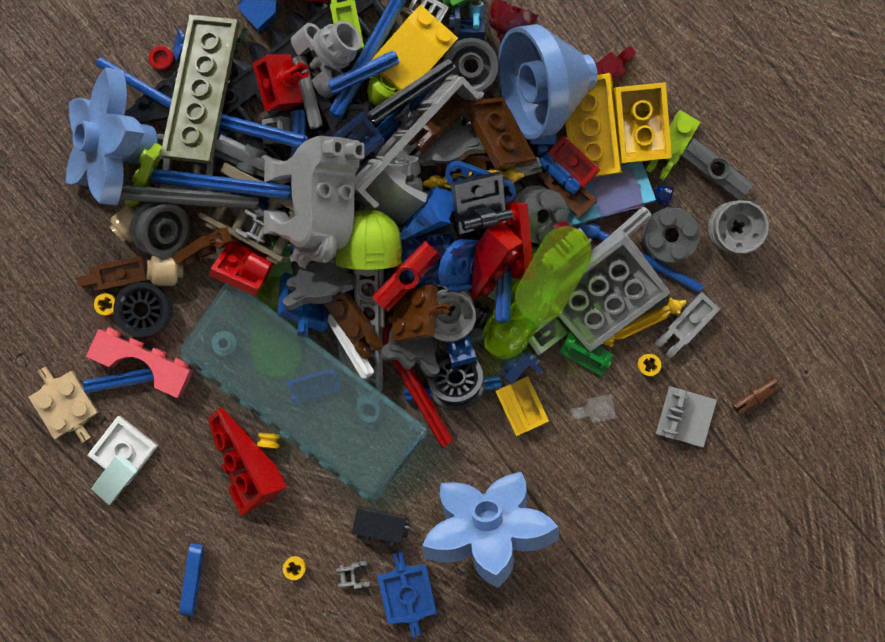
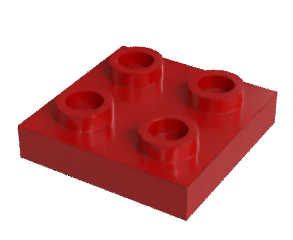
[209,240,275,296]

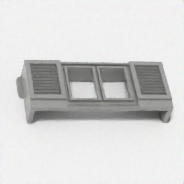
[354,75,484,210]

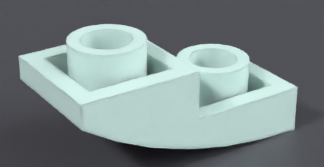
[91,454,138,505]

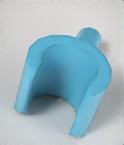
[469,2,484,30]

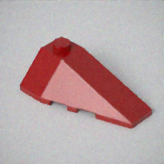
[208,407,287,516]

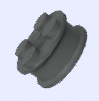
[444,38,499,93]
[512,185,568,244]
[130,202,190,258]
[642,208,700,263]

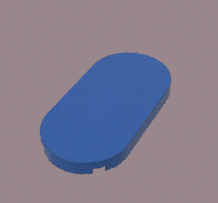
[438,237,481,292]

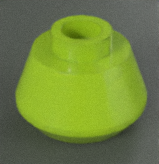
[367,74,399,106]

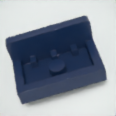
[331,112,385,166]
[499,349,543,384]

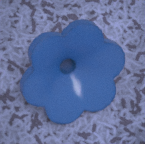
[173,29,184,61]

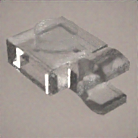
[570,394,616,423]

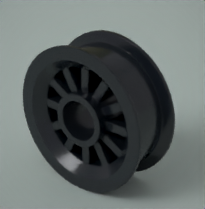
[113,282,172,337]
[428,354,484,411]

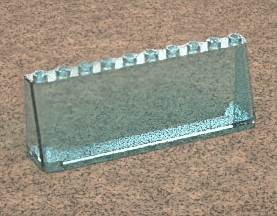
[179,283,431,501]

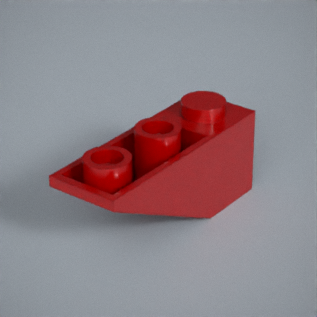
[471,222,523,300]

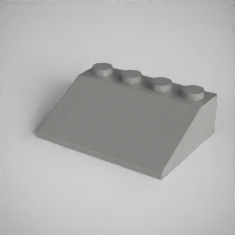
[542,228,670,352]

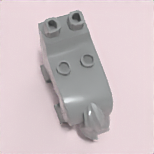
[264,136,365,269]

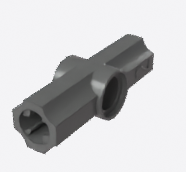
[214,134,279,177]
[680,138,753,201]

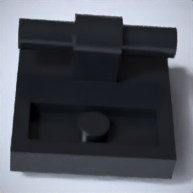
[451,172,513,234]

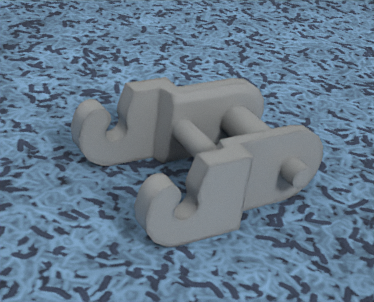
[235,209,265,244]
[336,561,370,589]

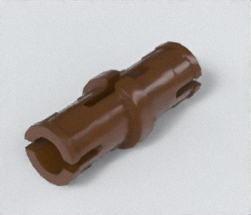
[732,377,782,417]

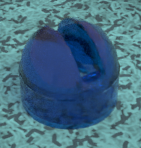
[654,185,674,207]

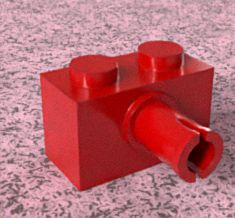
[252,54,309,112]

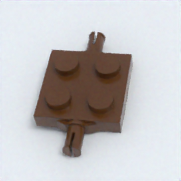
[385,284,450,343]

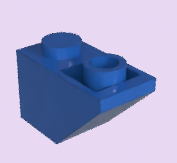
[237,0,279,35]

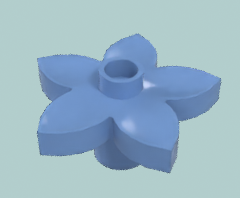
[65,67,157,205]
[422,472,559,588]

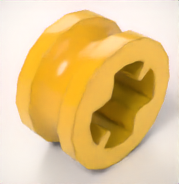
[94,293,116,316]
[637,354,661,376]
[257,433,281,448]
[282,556,306,580]

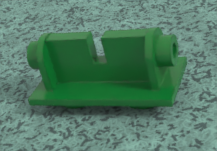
[559,331,614,376]

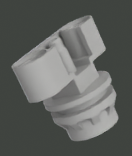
[291,21,362,98]

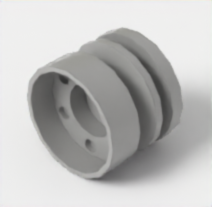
[707,200,769,253]
[434,286,476,342]

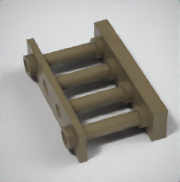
[198,163,295,265]

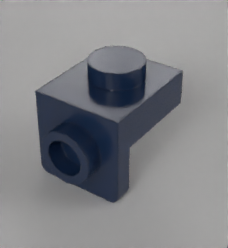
[449,6,484,41]

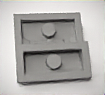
[365,166,427,226]

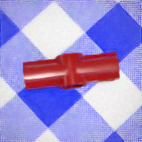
[372,241,441,312]

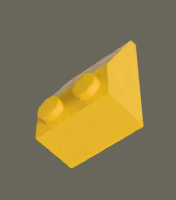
[372,5,458,91]
[613,82,672,163]

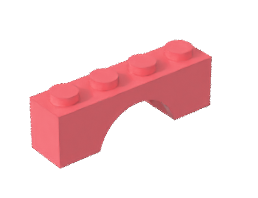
[86,327,194,398]

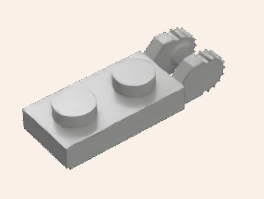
[655,292,720,358]

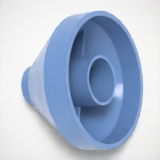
[498,24,597,139]

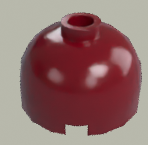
[488,0,539,39]

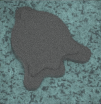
[416,114,486,166]
[283,262,356,310]
[379,326,439,377]

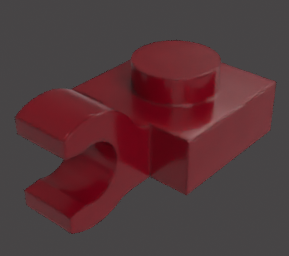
[596,45,636,83]

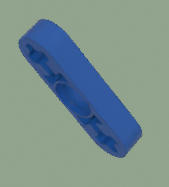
[445,160,516,204]
[180,543,205,617]

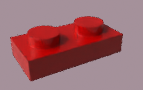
[547,136,601,188]

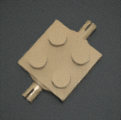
[28,366,99,443]

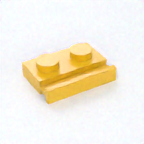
[495,376,549,436]

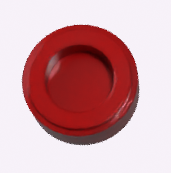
[148,46,175,72]

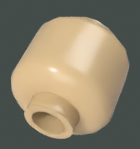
[110,205,139,242]
[147,256,183,286]

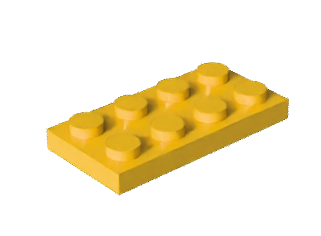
[565,73,622,177]

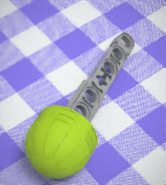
[335,209,402,422]

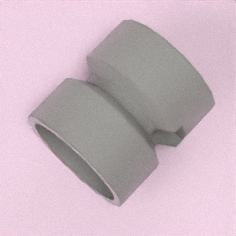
[387,155,423,192]

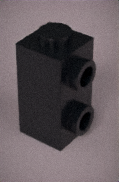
[352,506,410,546]

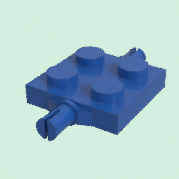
[278,272,328,338]
[377,551,437,637]

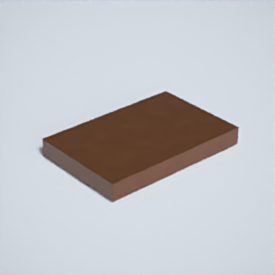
[463,97,536,171]

